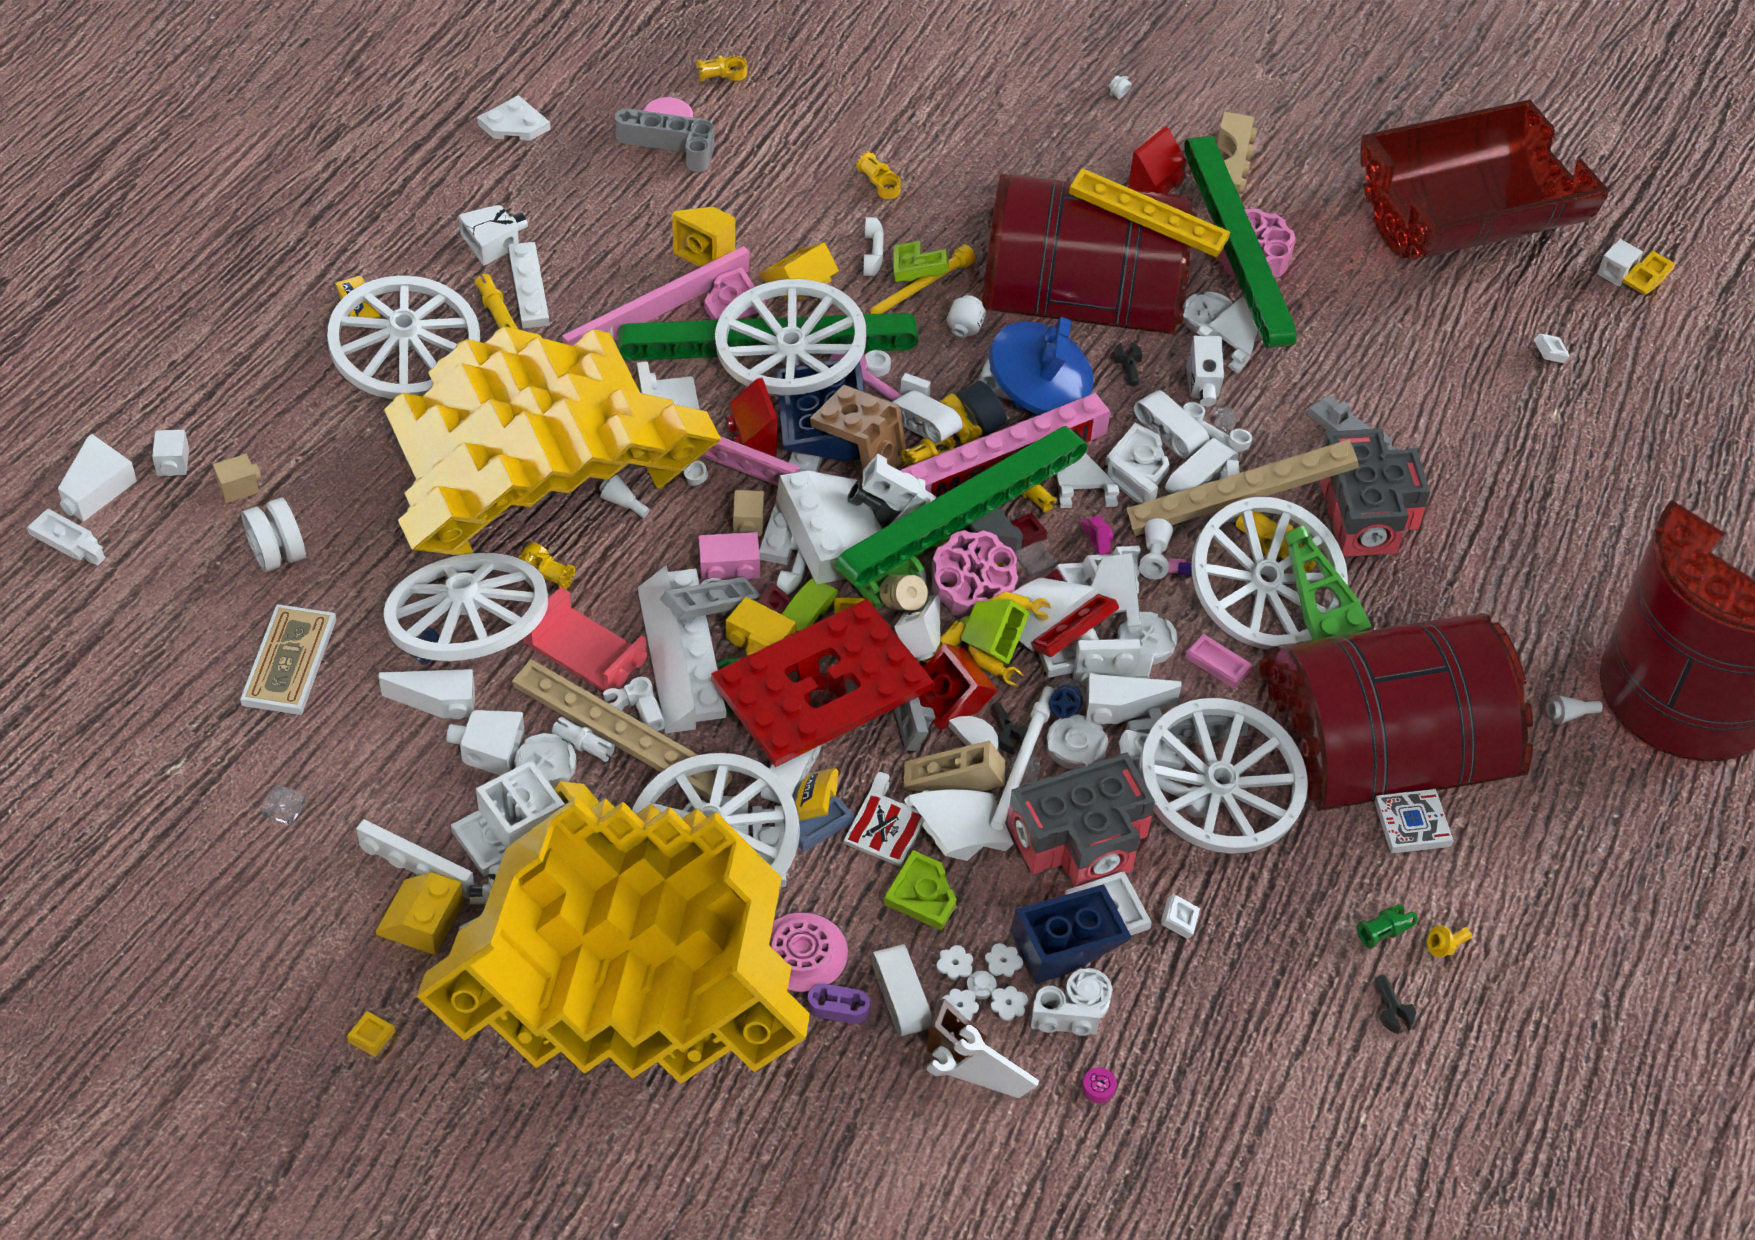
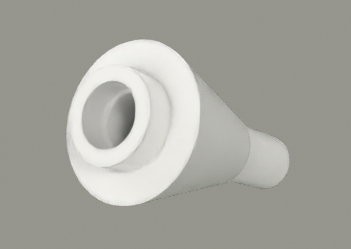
[600,475,650,518]
[1546,695,1603,725]

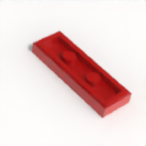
[1031,594,1119,657]

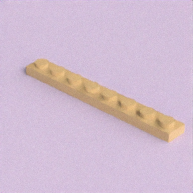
[1127,439,1359,536]
[512,659,732,800]

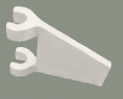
[1197,297,1258,373]
[1056,453,1119,508]
[1091,553,1142,633]
[926,1025,1039,1098]

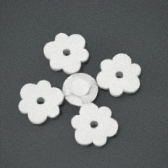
[936,943,1028,1021]

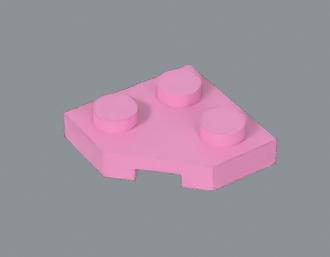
[704,268,766,320]

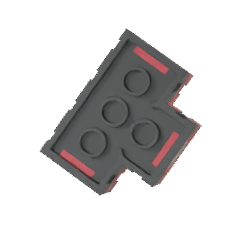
[1320,428,1430,557]
[1007,752,1155,887]

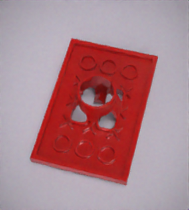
[711,599,934,768]

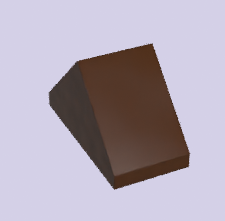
[927,999,986,1062]

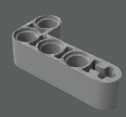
[615,109,714,172]

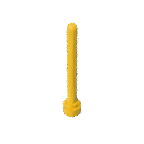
[870,244,976,314]

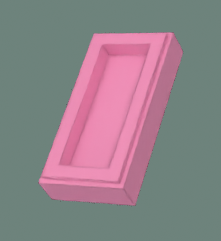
[1185,634,1252,689]

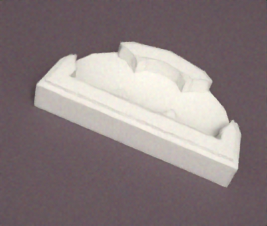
[948,716,998,750]

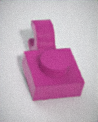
[1081,516,1113,555]

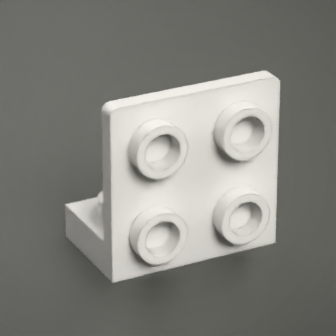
[637,362,700,410]

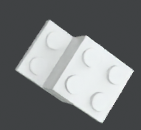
[451,760,565,877]

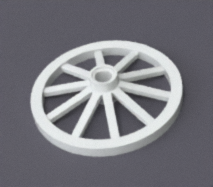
[327,276,480,399]
[715,279,867,395]
[1191,497,1348,650]
[384,553,548,661]
[1139,698,1308,853]
[632,753,800,877]

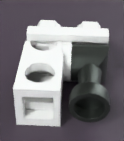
[847,453,936,525]

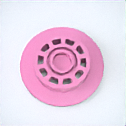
[769,913,848,992]

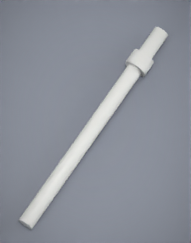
[991,686,1055,830]

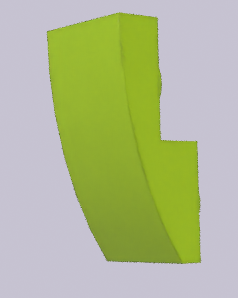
[782,578,839,633]

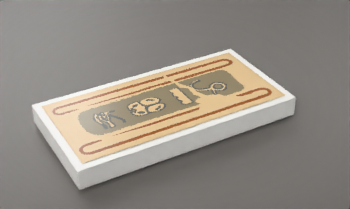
[240,604,337,715]

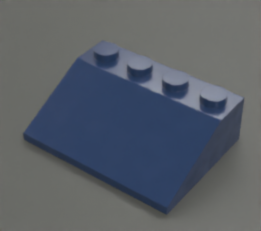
[776,359,865,461]

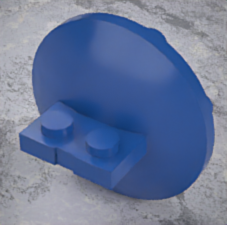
[989,317,1093,415]

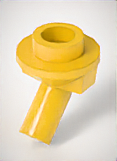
[1427,925,1473,958]

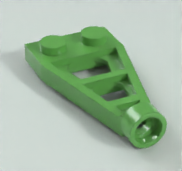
[1284,526,1372,639]

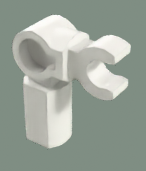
[603,677,665,731]

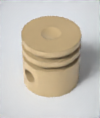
[880,575,928,610]

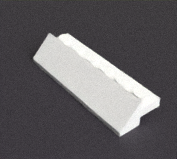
[638,565,726,734]

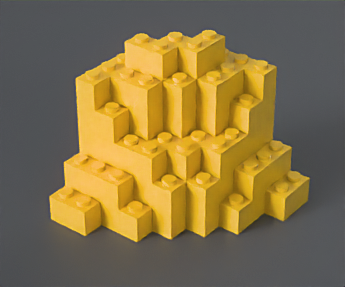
[384,326,721,555]
[416,797,810,1084]

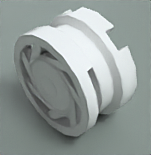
[1065,968,1113,1018]

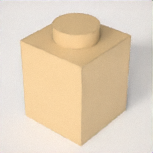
[213,454,262,503]
[733,490,764,536]

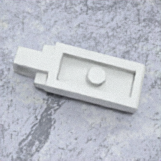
[27,509,106,566]

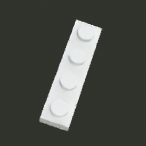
[508,242,550,329]
[356,819,474,899]

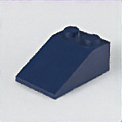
[1010,884,1132,984]

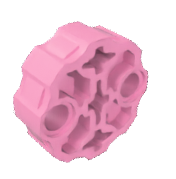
[1215,209,1295,277]
[930,530,1018,618]

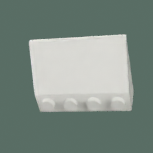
[776,470,882,585]

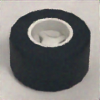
[957,380,1007,436]

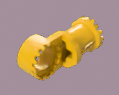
[696,55,747,82]
[855,151,901,199]
[939,393,983,445]
[900,437,955,468]
[518,542,576,590]

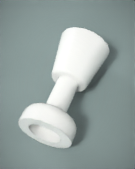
[1139,518,1173,580]

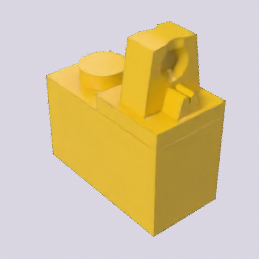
[726,597,796,656]

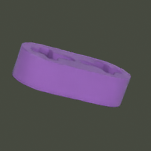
[807,984,870,1023]

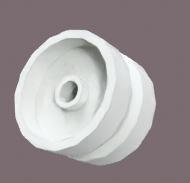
[241,497,306,572]

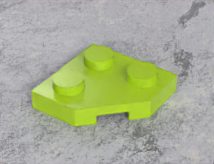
[884,850,957,931]

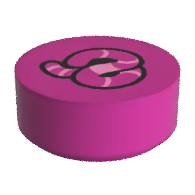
[1082,1068,1117,1103]

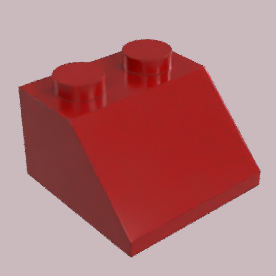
[1128,126,1186,194]
[725,377,777,457]
[919,643,998,730]

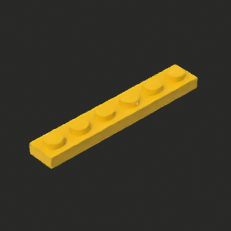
[1069,168,1230,258]

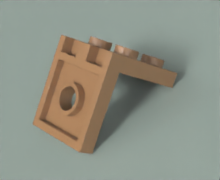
[810,385,906,470]

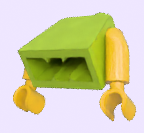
[960,592,1051,688]

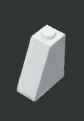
[58,434,137,522]

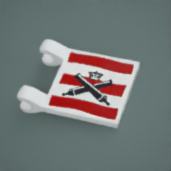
[843,772,929,867]

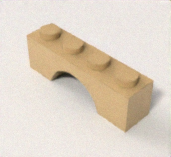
[1217,111,1257,195]

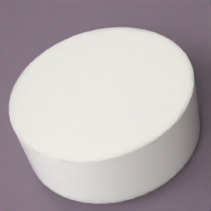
[865,350,891,377]

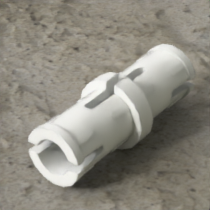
[552,717,615,762]

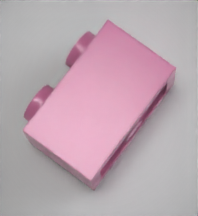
[698,532,760,581]

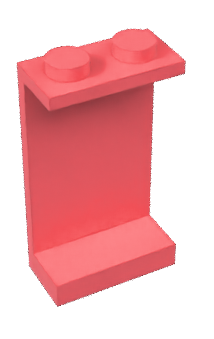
[523,587,647,692]

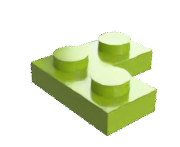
[894,241,949,282]

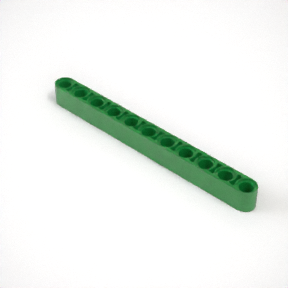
[1184,135,1297,349]
[617,313,919,360]
[835,426,1088,588]

